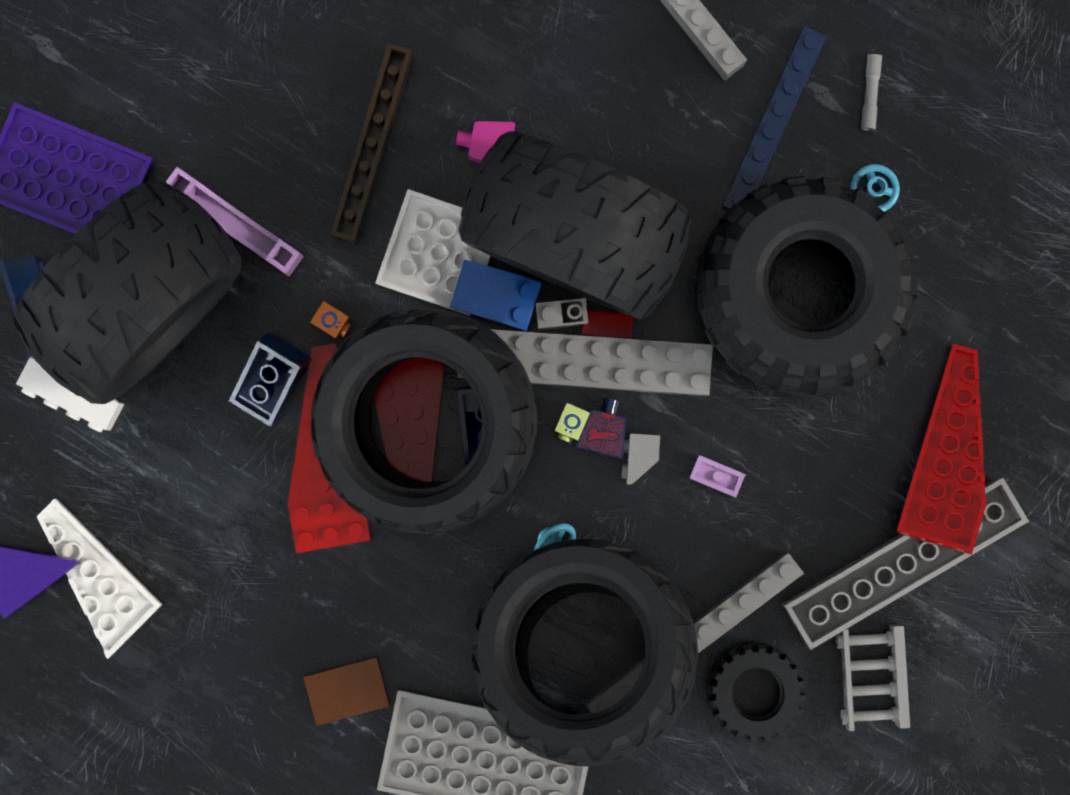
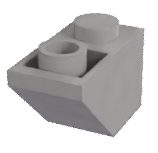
[536,298,588,331]
[622,434,660,484]

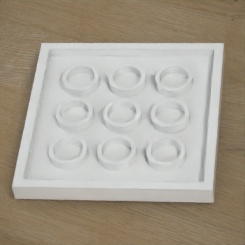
[375,189,491,316]

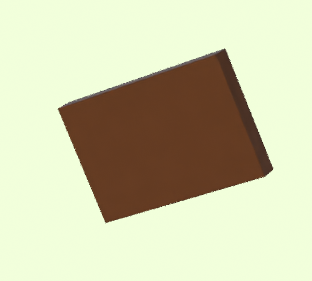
[303,657,390,726]

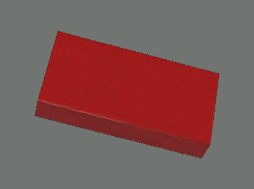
[581,310,633,339]

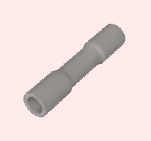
[861,54,882,131]

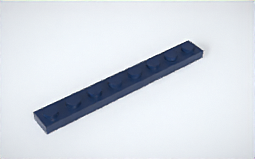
[722,26,827,210]

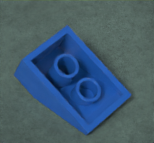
[449,260,541,331]

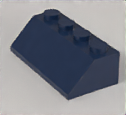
[0,254,46,359]

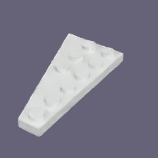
[37,499,163,659]

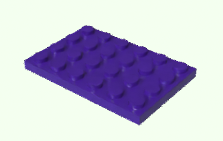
[0,102,154,234]

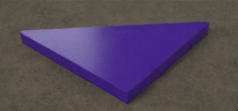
[0,546,80,619]

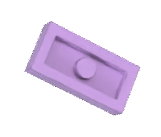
[689,455,746,498]

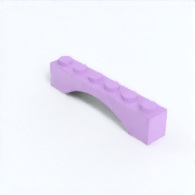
[166,167,304,277]

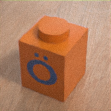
[310,301,352,340]

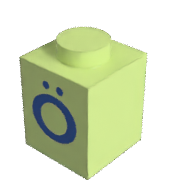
[555,403,590,443]

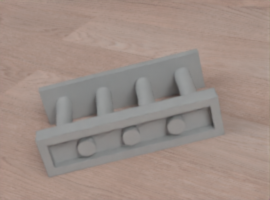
[836,624,910,731]

